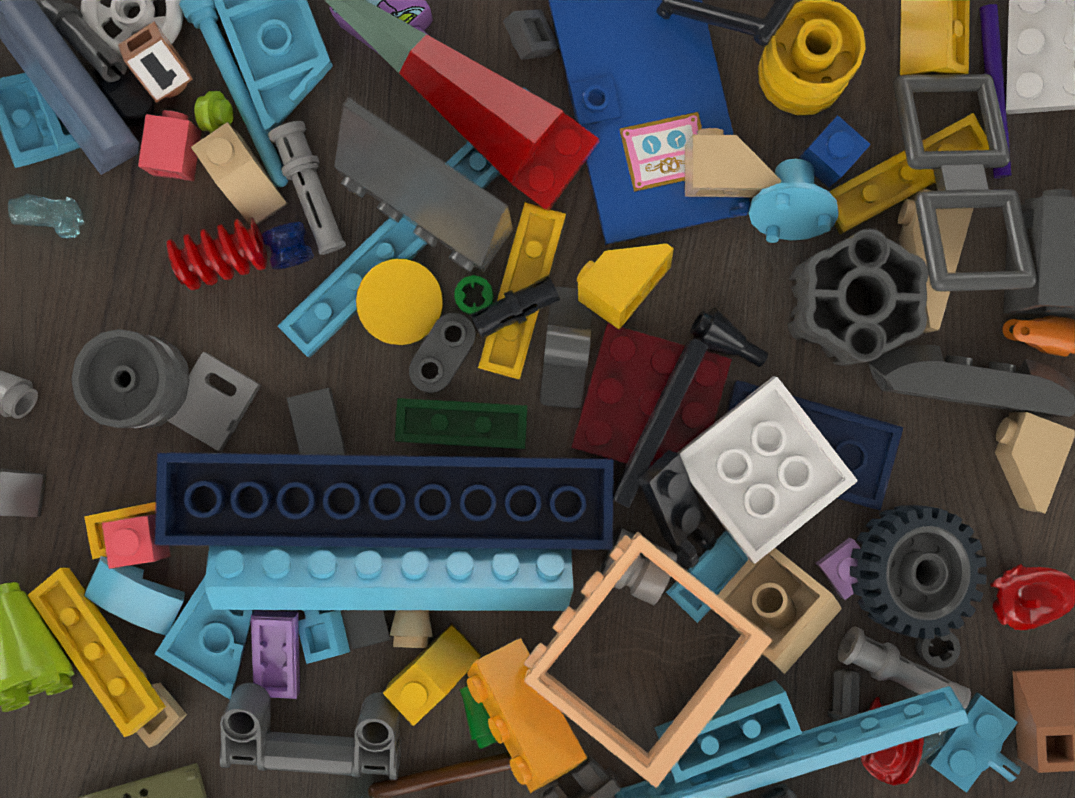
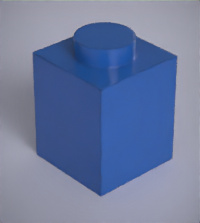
[798,115,871,188]

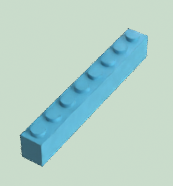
[204,546,573,611]

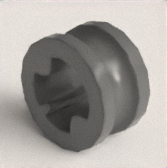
[915,632,961,668]

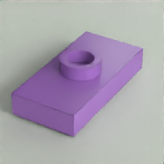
[251,610,300,699]

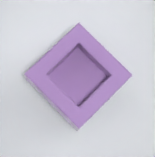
[815,538,861,600]

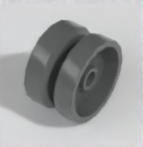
[71,329,189,429]

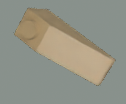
[898,189,974,333]

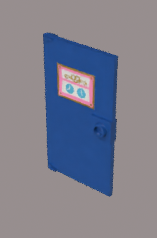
[548,0,751,245]

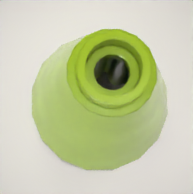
[0,582,74,712]

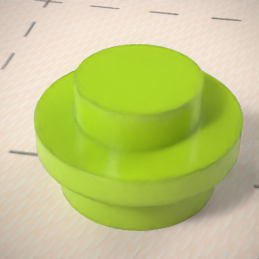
[194,91,233,133]

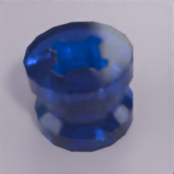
[262,222,314,270]

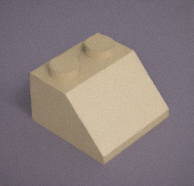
[712,548,842,674]

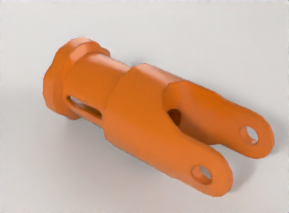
[1002,315,1075,357]

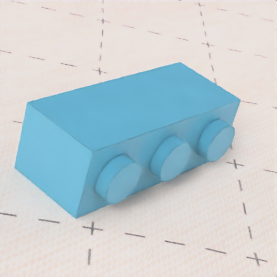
[654,680,802,783]

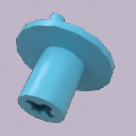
[749,159,838,243]

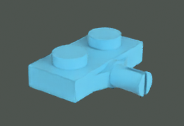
[926,693,1021,793]

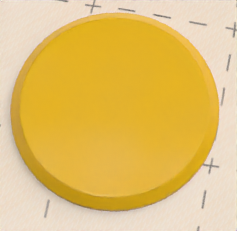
[356,259,443,345]

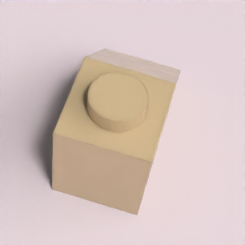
[191,122,288,226]
[685,128,781,198]
[995,412,1075,514]

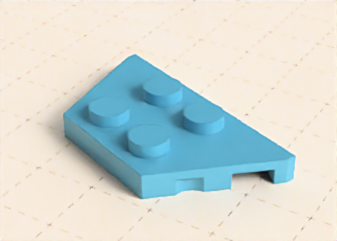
[213,0,333,133]

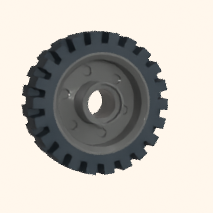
[850,505,987,639]

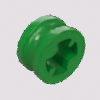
[454,275,494,315]

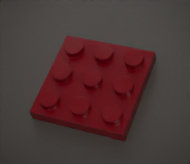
[571,323,732,468]

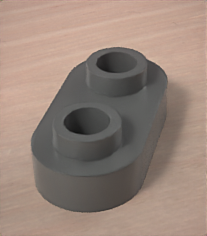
[409,313,476,393]

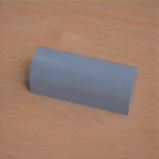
[0,0,140,175]

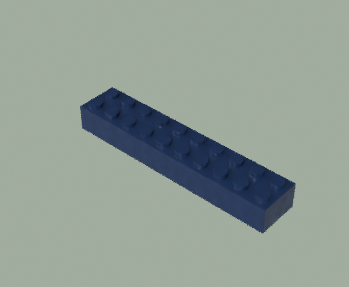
[155,452,614,550]

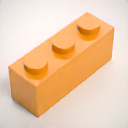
[467,638,587,793]

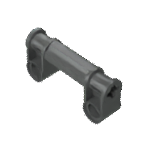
[219,683,401,780]

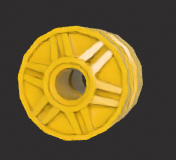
[758,0,866,115]

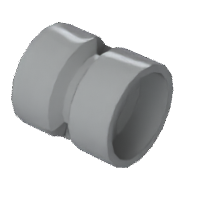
[599,528,677,606]

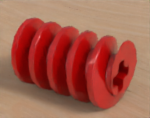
[166,217,268,291]

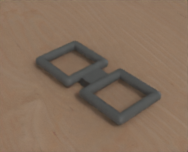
[893,74,1037,292]

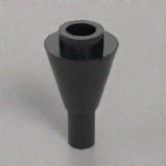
[690,307,768,367]

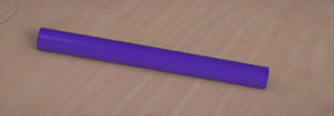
[979,4,1012,178]

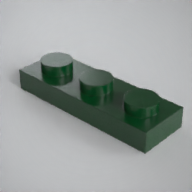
[395,398,528,449]

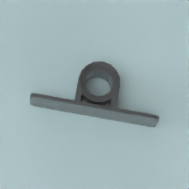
[540,287,592,409]

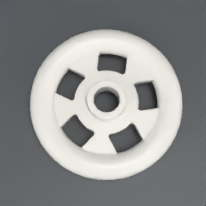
[80,0,184,56]

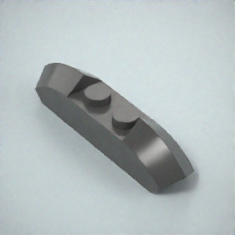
[868,345,1075,417]

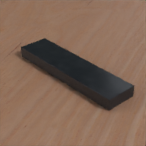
[613,339,709,508]

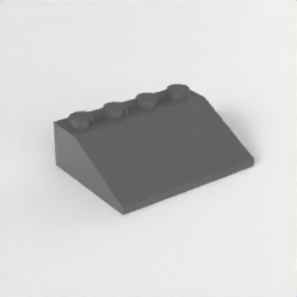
[334,98,513,273]

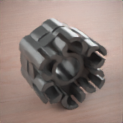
[788,229,929,366]

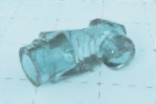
[8,193,84,239]

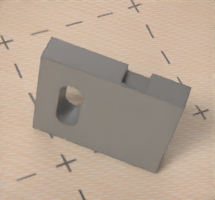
[167,352,261,451]

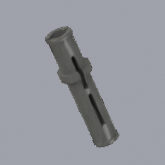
[35,0,127,82]

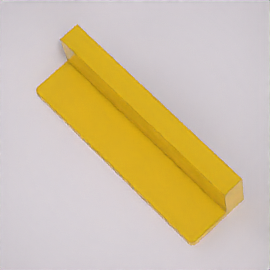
[900,0,970,75]

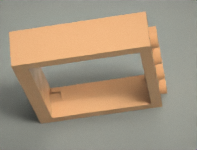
[524,532,773,788]

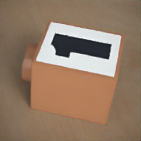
[118,21,193,103]

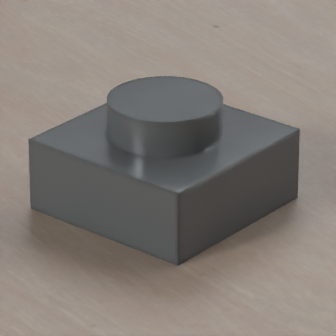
[503,9,559,60]

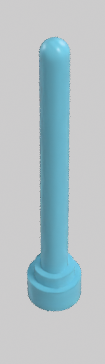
[179,0,289,187]

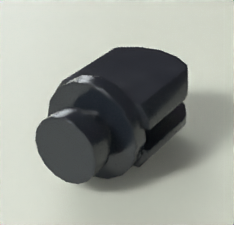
[93,65,154,126]

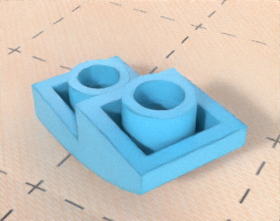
[84,556,185,636]

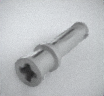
[268,121,346,255]
[838,626,971,709]

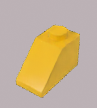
[576,243,674,330]
[383,624,481,726]

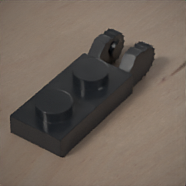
[638,450,717,568]

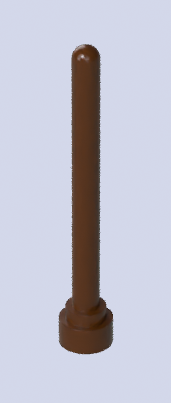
[368,752,512,798]

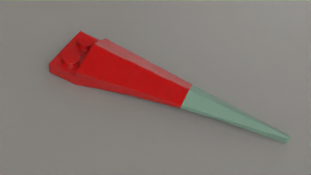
[325,0,600,212]

